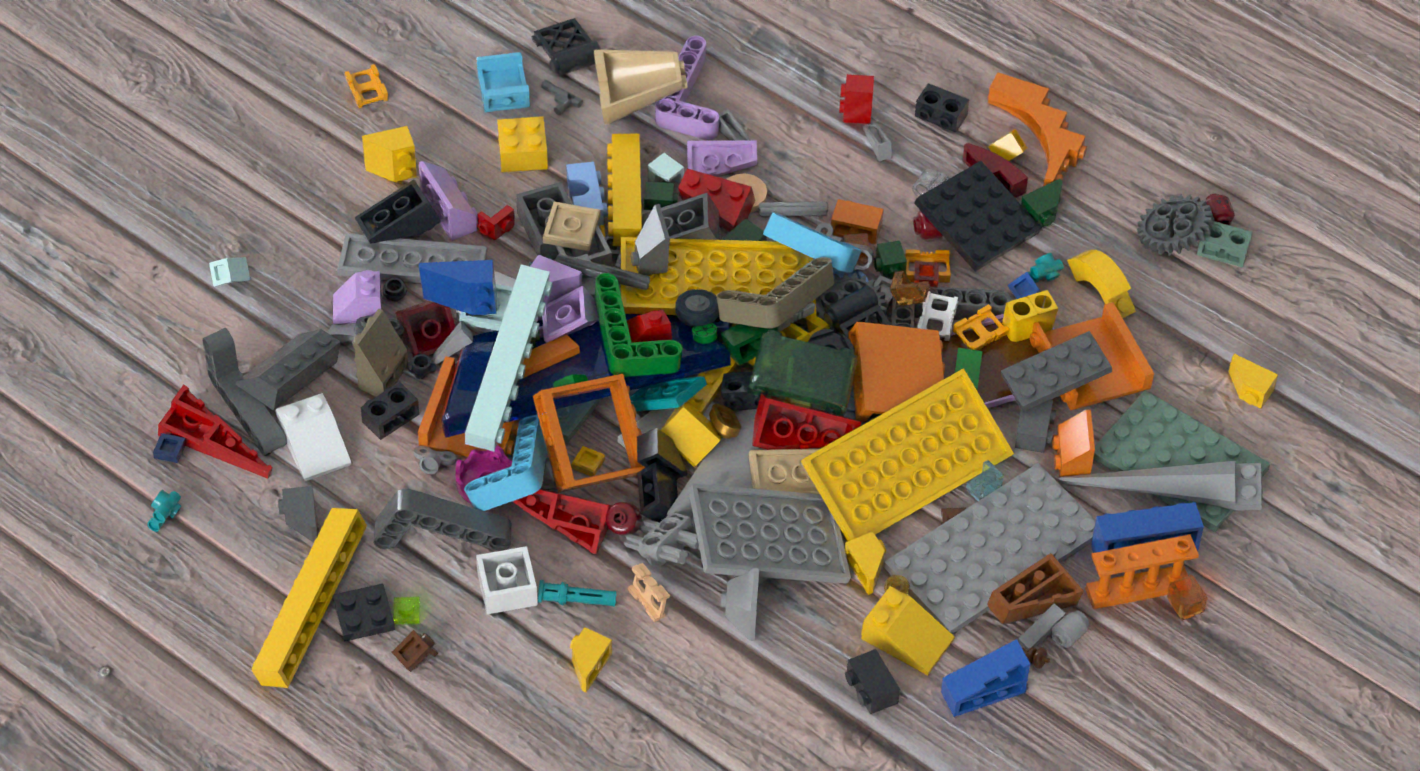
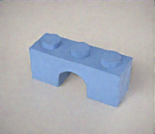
[566,162,608,225]

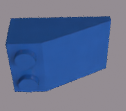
[419,260,497,315]

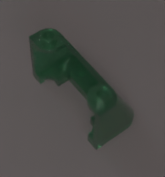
[747,330,858,416]

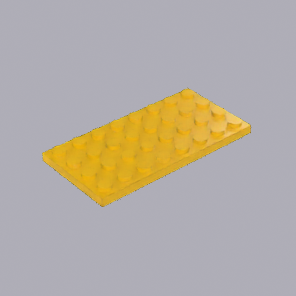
[621,237,816,319]
[801,368,1014,541]

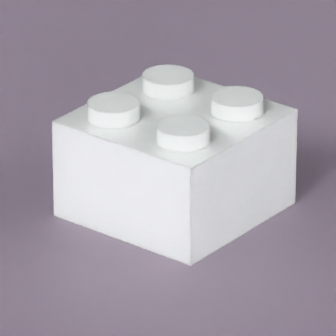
[476,546,538,614]

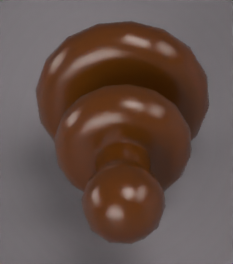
[1021,647,1050,669]

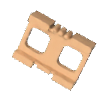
[627,563,670,622]

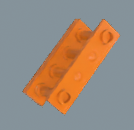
[1085,535,1199,609]

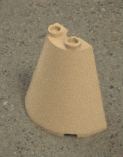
[594,50,688,125]

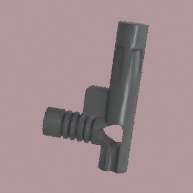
[541,80,583,115]

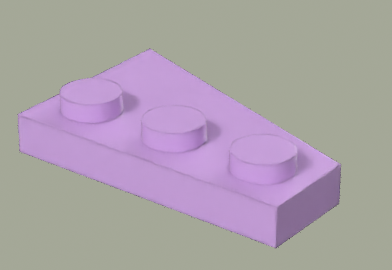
[687,140,757,177]

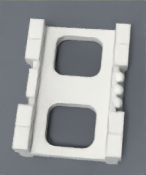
[917,291,958,341]

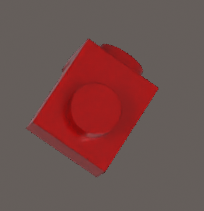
[477,205,515,240]

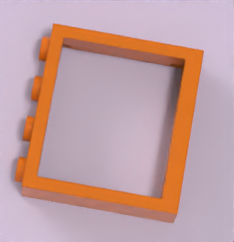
[533,374,645,493]

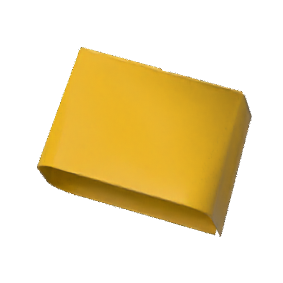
[1002,290,1058,342]

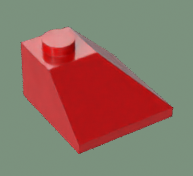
[627,309,672,343]

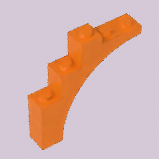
[988,72,1087,186]

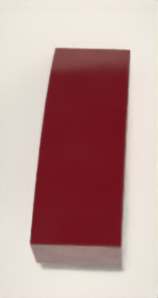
[963,143,1028,198]

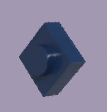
[153,433,186,463]

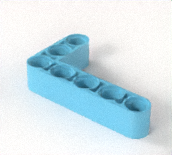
[464,413,547,511]

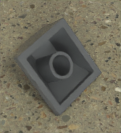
[631,204,670,275]

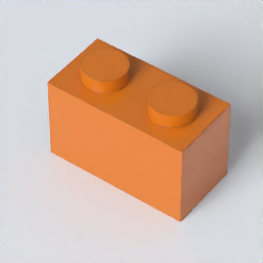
[831,199,884,245]

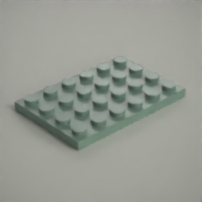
[1093,390,1270,532]

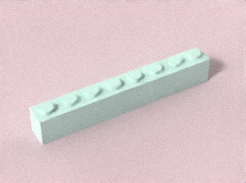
[465,264,553,451]

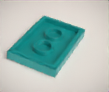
[630,376,707,411]

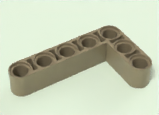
[717,257,835,328]

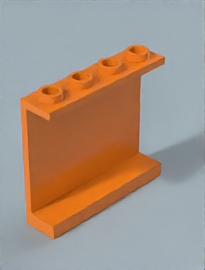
[1030,302,1154,410]
[848,322,945,422]
[418,356,535,458]

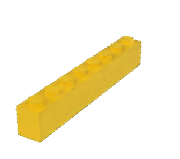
[251,508,367,688]

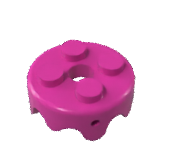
[455,445,513,504]

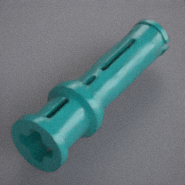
[538,580,617,607]

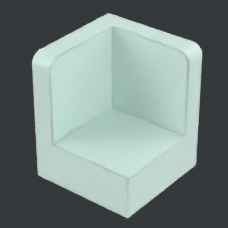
[648,153,684,184]
[209,257,250,286]

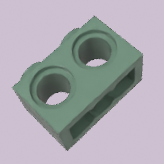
[1197,221,1253,267]

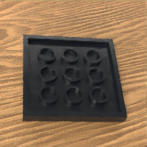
[914,161,1042,272]

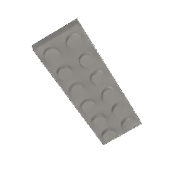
[337,233,487,283]

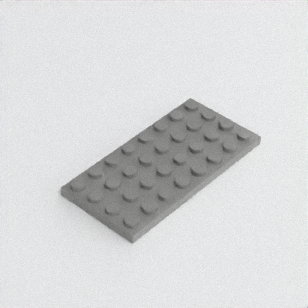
[884,463,1096,634]

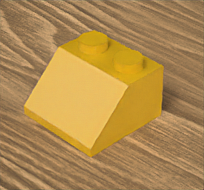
[362,126,417,182]

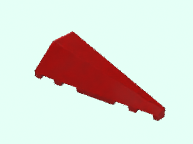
[158,384,273,479]
[511,489,612,554]

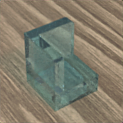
[966,460,1004,501]

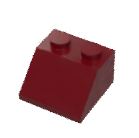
[395,301,456,357]

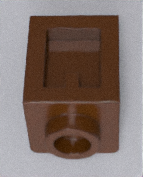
[392,630,438,672]

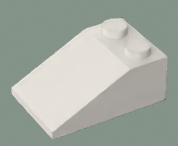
[276,393,352,481]

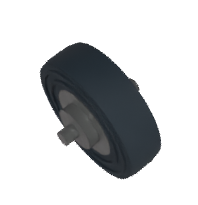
[675,289,719,326]

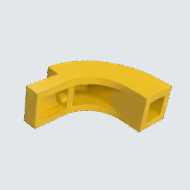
[1067,249,1136,318]

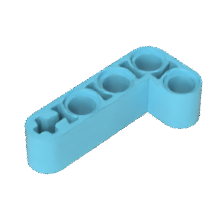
[763,212,862,273]

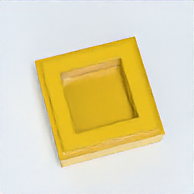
[571,446,605,476]

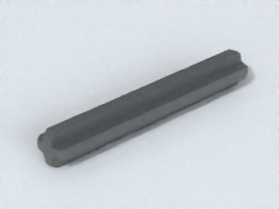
[556,254,650,290]

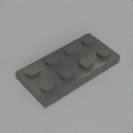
[1001,331,1112,412]

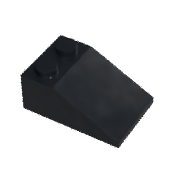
[354,180,441,244]

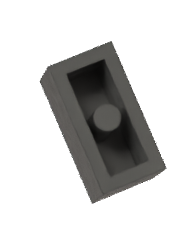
[1015,399,1056,453]

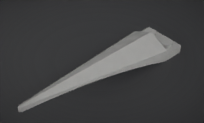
[1058,461,1262,511]

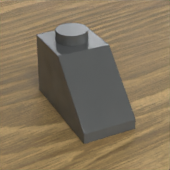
[278,486,318,542]

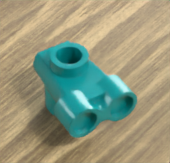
[1028,253,1064,283]
[147,490,182,532]

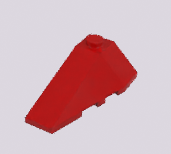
[752,393,861,450]

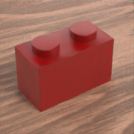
[839,74,874,124]

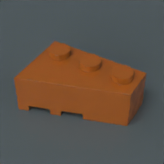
[987,553,1084,624]

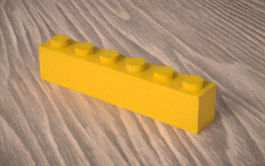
[607,134,642,246]

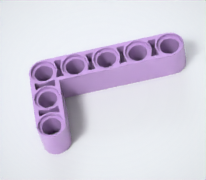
[655,35,719,140]

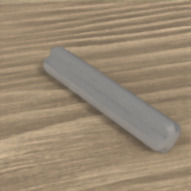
[759,201,828,216]

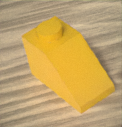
[1229,354,1278,409]
[845,531,886,595]
[570,627,612,692]

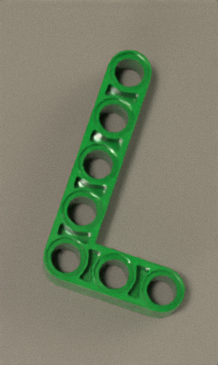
[594,273,682,377]

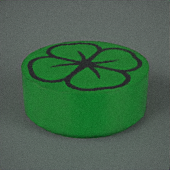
[692,323,717,344]

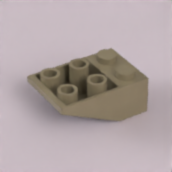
[353,309,408,396]

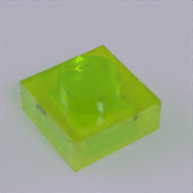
[393,597,420,625]

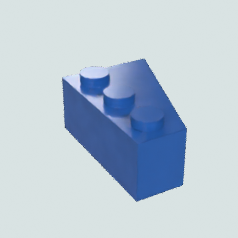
[941,639,1030,717]

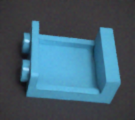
[477,52,530,112]

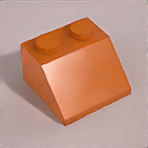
[1052,410,1095,477]

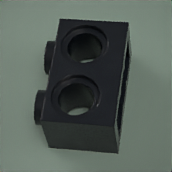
[915,83,969,133]
[721,370,776,411]
[361,382,420,440]

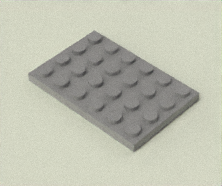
[688,483,851,584]

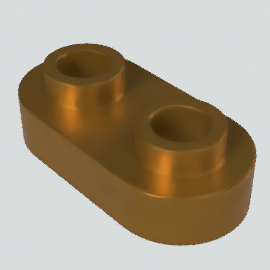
[709,404,742,439]

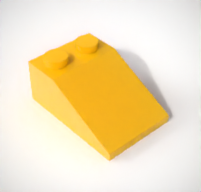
[861,586,955,676]

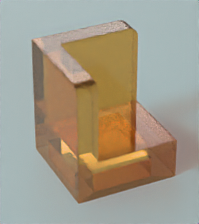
[890,271,930,306]
[1167,575,1208,621]

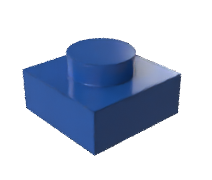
[1007,272,1041,299]

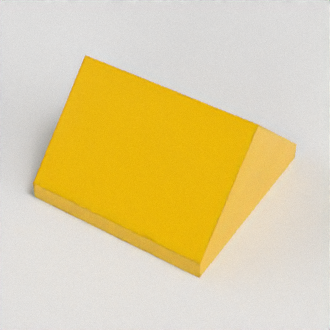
[661,401,721,467]

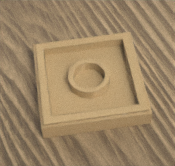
[543,202,600,251]

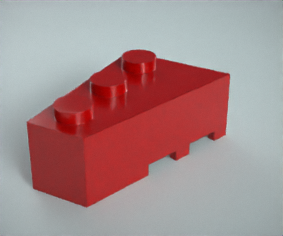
[678,168,756,232]

